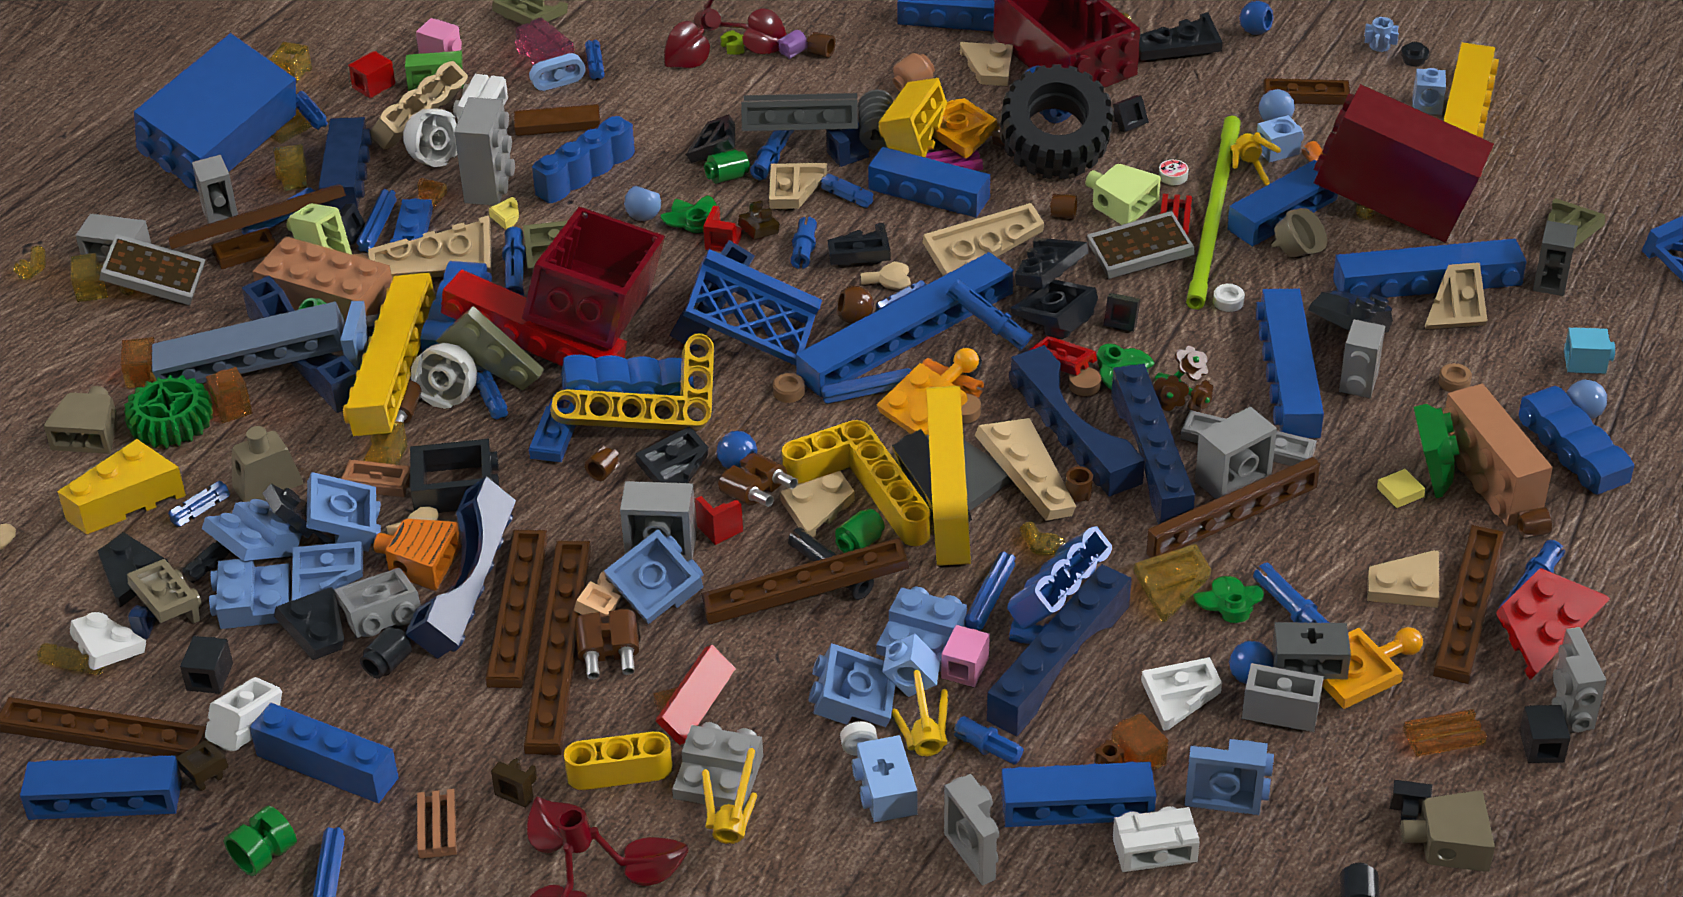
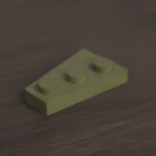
[436,306,545,390]

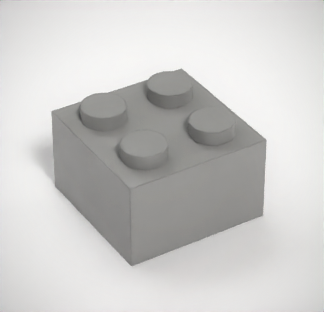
[1195,406,1277,499]
[620,481,697,560]

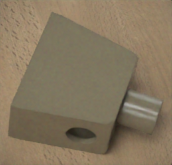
[44,386,117,454]
[232,426,304,502]
[1400,791,1495,871]

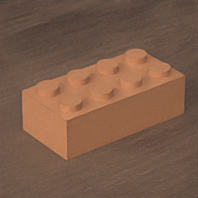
[253,236,392,322]
[1443,383,1553,527]

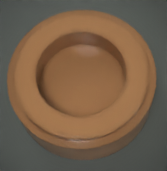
[1438,363,1472,392]
[1069,367,1101,396]
[773,373,805,403]
[961,394,981,423]

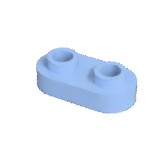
[529,53,585,91]

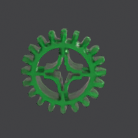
[124,375,213,449]

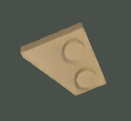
[960,42,1013,86]
[769,163,827,210]
[1425,263,1488,330]
[780,471,855,537]
[1367,550,1439,608]

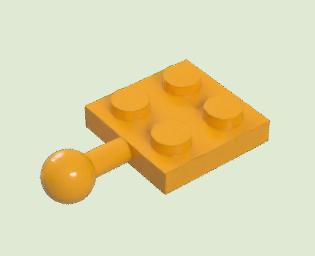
[876,348,979,436]
[1322,627,1423,709]

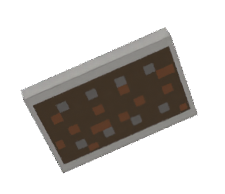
[1087,211,1194,279]
[99,234,206,305]

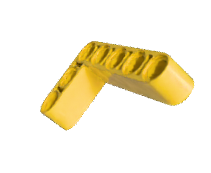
[550,333,714,431]
[926,386,971,566]
[782,420,930,546]

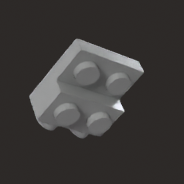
[334,567,421,638]
[1552,627,1606,733]
[672,722,763,811]
[944,774,999,886]

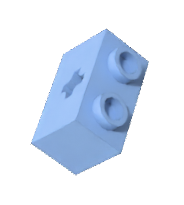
[852,735,917,822]

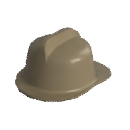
[1271,208,1327,258]

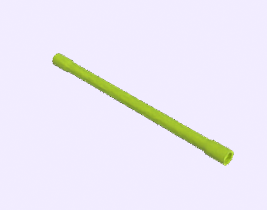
[1186,116,1241,310]

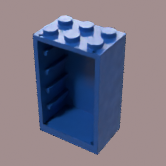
[134,33,296,191]

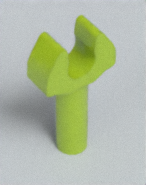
[720,30,745,55]

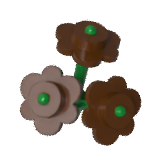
[1153,346,1214,412]

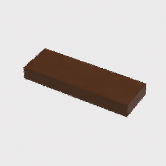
[1263,78,1350,105]
[514,104,600,136]

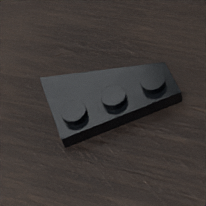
[1139,12,1223,61]
[1015,238,1088,290]

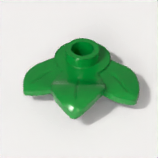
[660,195,717,234]
[1096,344,1154,390]
[1194,576,1264,623]

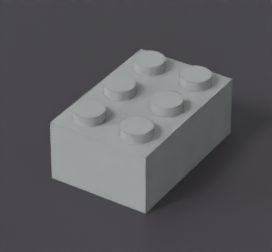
[454,97,515,205]

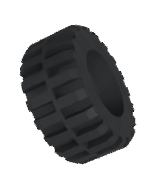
[1000,64,1113,179]

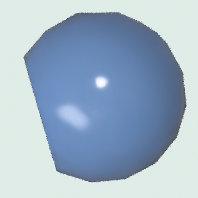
[1259,89,1295,121]
[624,186,661,221]
[1567,379,1607,419]

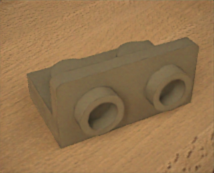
[127,559,202,624]

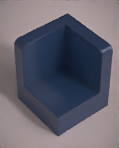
[826,122,870,167]

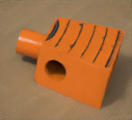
[374,518,461,591]

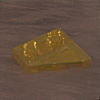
[1133,544,1212,622]

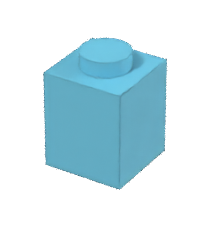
[1564,327,1615,374]

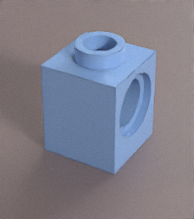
[1412,68,1446,115]
[1257,115,1304,163]
[883,633,940,697]

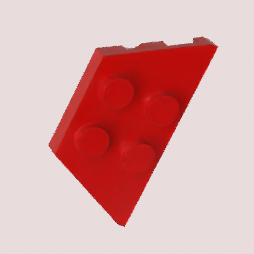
[1496,568,1610,680]

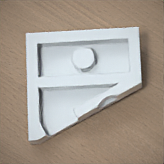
[70,612,146,670]
[1141,657,1222,731]

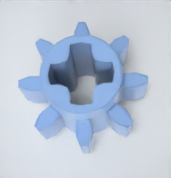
[1364,17,1399,52]

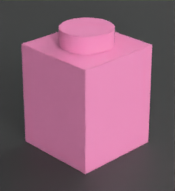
[416,18,462,54]
[941,625,989,687]

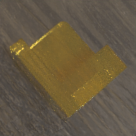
[363,421,408,465]

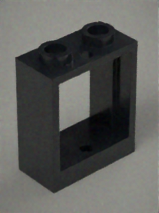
[892,429,972,522]
[410,439,500,513]

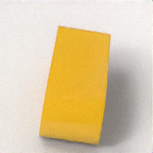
[564,732,673,790]

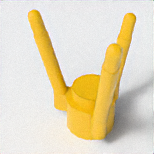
[1231,132,1281,186]
[892,670,948,756]
[702,748,757,844]

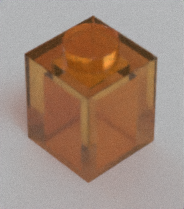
[120,337,157,388]
[206,367,253,424]
[1111,712,1169,771]

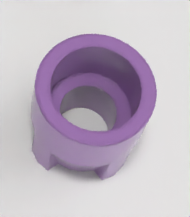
[778,29,808,59]

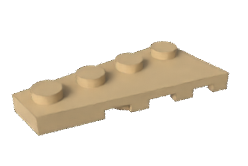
[923,203,1044,276]
[369,215,492,280]
[975,418,1076,521]

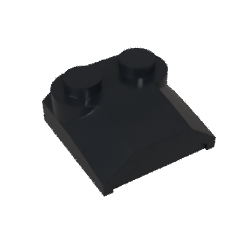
[1010,280,1098,339]
[1308,290,1393,333]

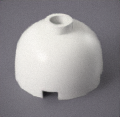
[403,108,457,167]
[411,343,477,409]

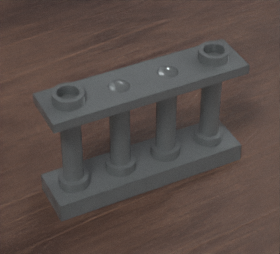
[741,93,858,131]

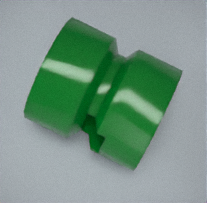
[224,805,297,876]

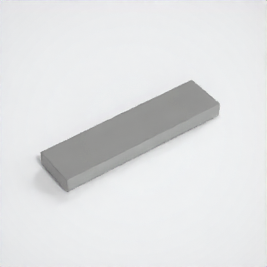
[1180,410,1317,466]

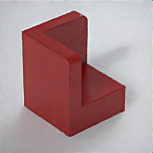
[349,51,395,98]
[703,206,743,252]
[695,496,743,545]

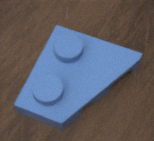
[340,301,368,370]
[292,541,363,601]

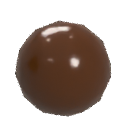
[836,286,874,324]

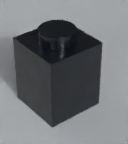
[180,636,233,694]
[1519,705,1570,763]

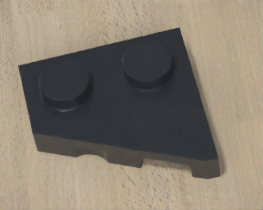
[685,114,735,163]
[827,222,891,266]
[636,426,709,483]
[262,484,335,545]
[98,532,169,607]
[274,587,344,660]

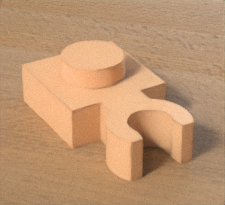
[573,571,621,617]

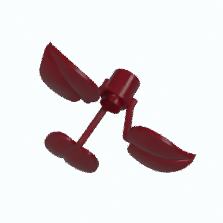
[664,0,787,68]
[527,797,688,897]

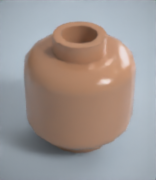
[893,53,935,92]

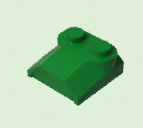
[1413,404,1460,498]

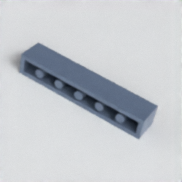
[152,301,345,383]

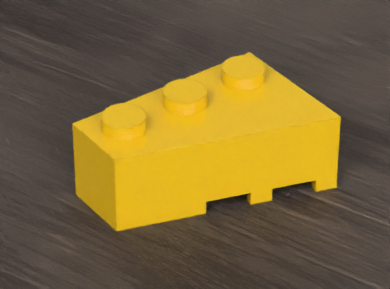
[879,78,947,158]
[57,439,186,535]

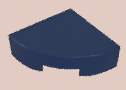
[128,606,157,641]

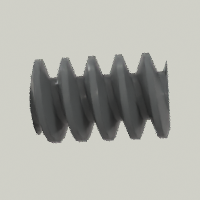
[858,89,893,150]

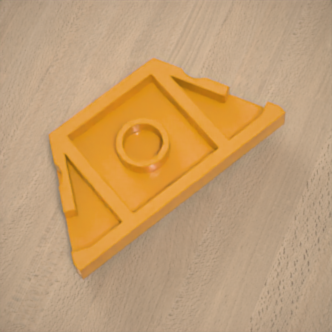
[932,98,997,158]

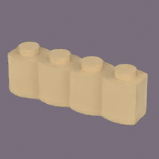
[371,61,468,149]

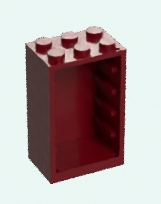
[994,0,1140,88]
[1313,84,1494,243]
[522,206,665,350]

